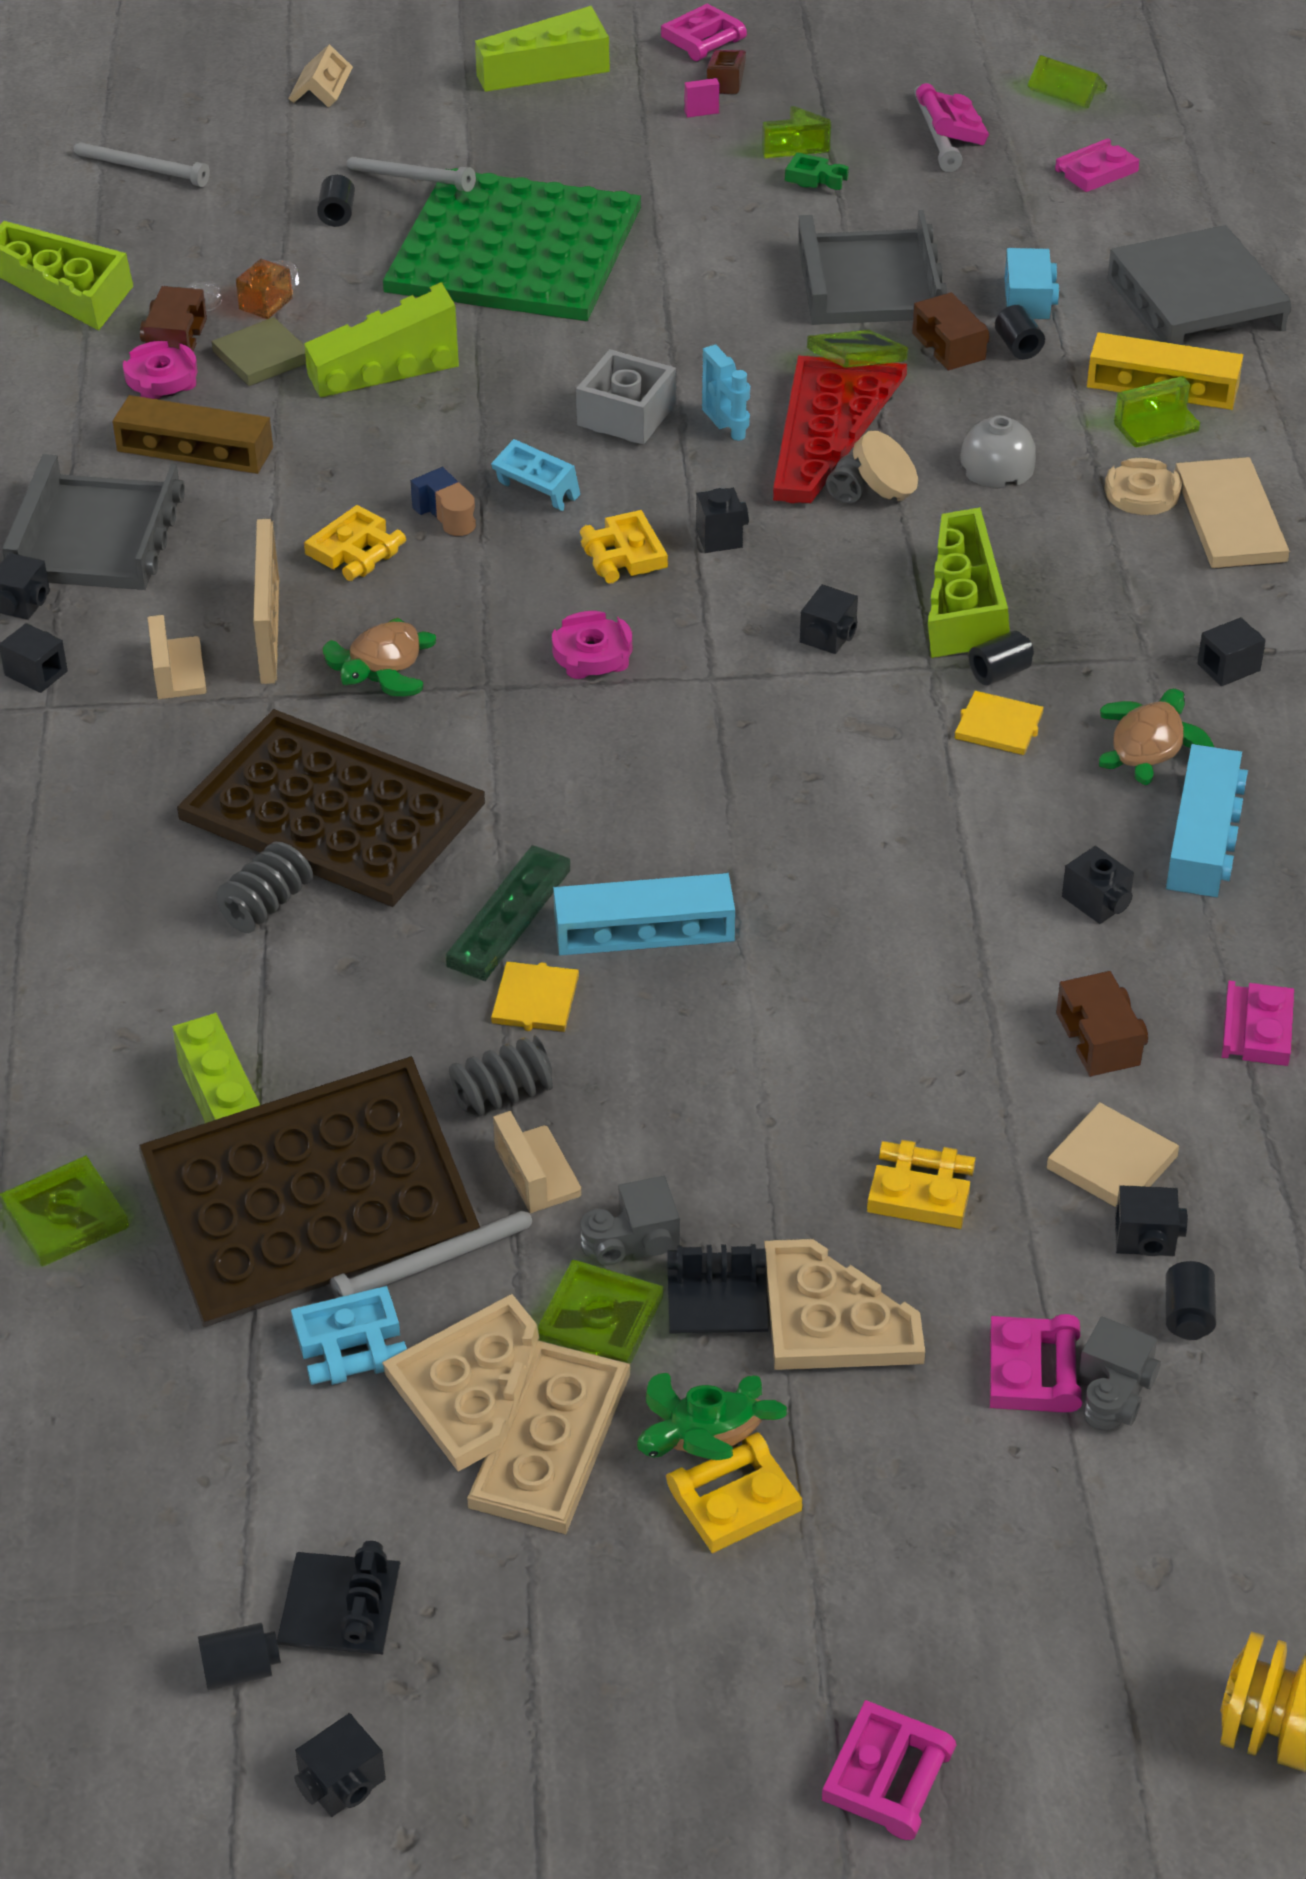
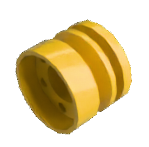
[1220,1631,1306,1772]

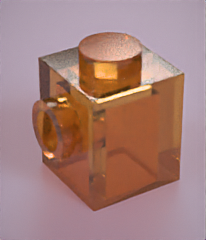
[236,259,293,319]

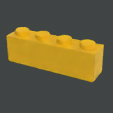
[1087,332,1244,410]

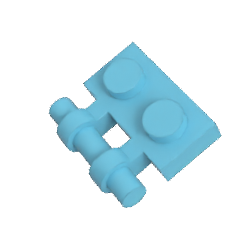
[702,344,751,441]
[291,1286,407,1385]

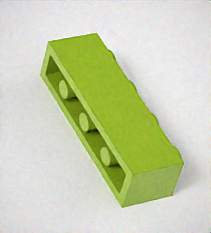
[172,1013,260,1123]

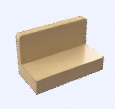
[288,44,353,108]
[148,615,206,699]
[493,1111,581,1213]

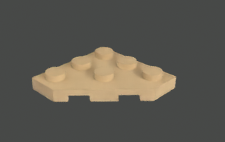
[764,1239,925,1370]
[382,1294,539,1472]

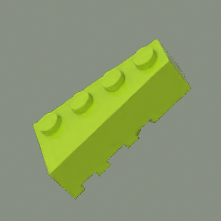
[475,6,610,92]
[0,221,134,331]
[304,282,459,398]
[928,507,1010,658]

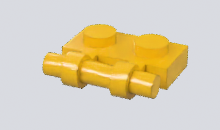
[304,505,406,581]
[580,510,668,583]
[867,1140,976,1229]

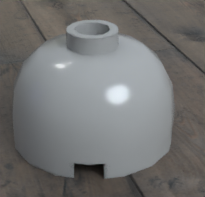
[960,416,1036,488]

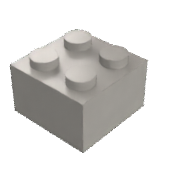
[576,349,676,444]

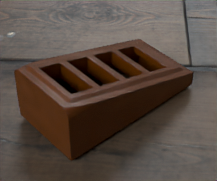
[707,50,746,94]

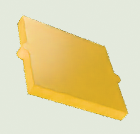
[954,691,1044,755]
[491,961,579,1032]

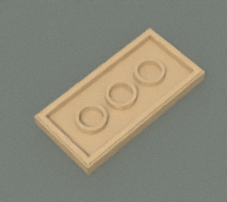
[1175,457,1290,568]
[253,519,280,684]
[467,1341,630,1534]

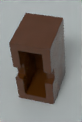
[140,286,207,351]
[912,292,990,371]
[1056,971,1148,1077]

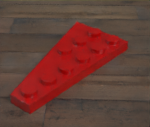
[773,355,907,504]

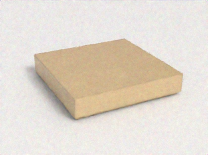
[1047,1102,1179,1207]

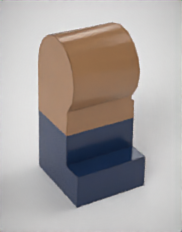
[410,466,476,536]

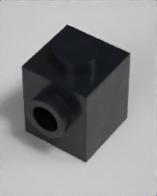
[696,487,749,553]
[0,553,50,620]
[800,584,858,654]
[1197,617,1266,687]
[0,623,68,693]
[1062,845,1134,924]
[1115,1185,1188,1257]
[294,1713,386,1817]

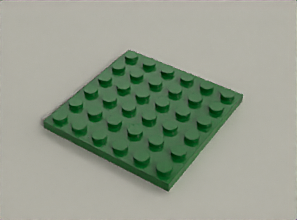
[383,168,641,321]

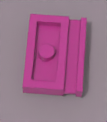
[1055,138,1140,192]
[1221,980,1294,1066]

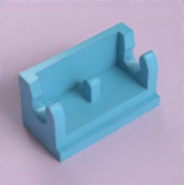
[491,439,580,511]

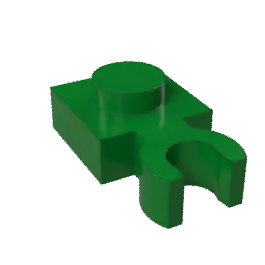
[785,152,849,190]

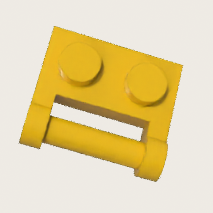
[666,1432,802,1554]

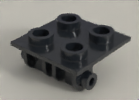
[667,1244,768,1334]
[277,1541,401,1655]

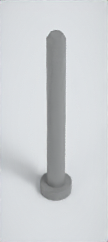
[914,86,963,172]
[74,142,210,187]
[346,157,476,192]
[330,1211,532,1298]

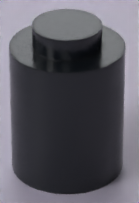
[317,174,355,227]
[995,305,1045,360]
[969,630,1034,685]
[1165,1261,1216,1340]
[198,1622,281,1691]

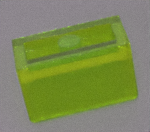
[1027,55,1108,109]
[1114,376,1200,447]

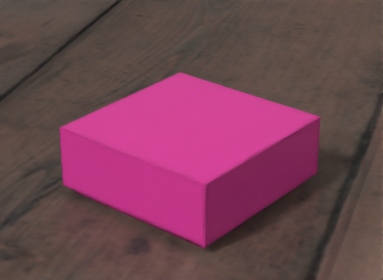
[684,78,719,118]

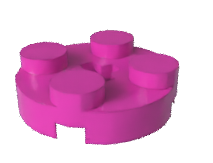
[123,341,198,399]
[552,611,633,679]

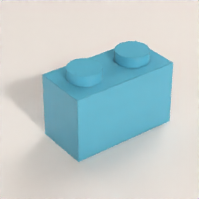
[1004,248,1059,319]

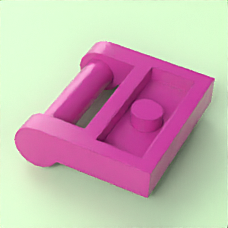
[661,3,747,62]
[916,83,989,145]
[990,1314,1082,1413]
[822,1700,957,1840]

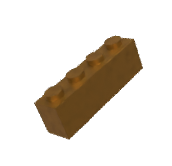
[112,395,273,474]

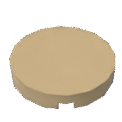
[853,431,918,501]
[1104,458,1182,515]

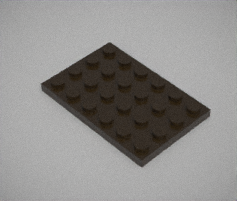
[177,709,485,907]
[139,1056,480,1327]

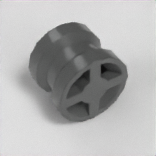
[826,454,868,504]

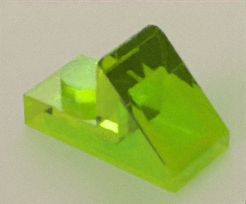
[762,106,831,158]

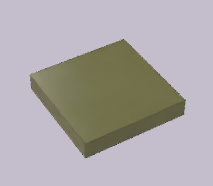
[211,317,306,386]

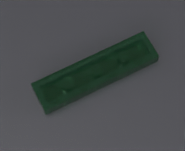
[446,845,570,981]

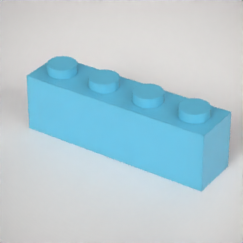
[1166,744,1248,897]
[553,873,735,956]

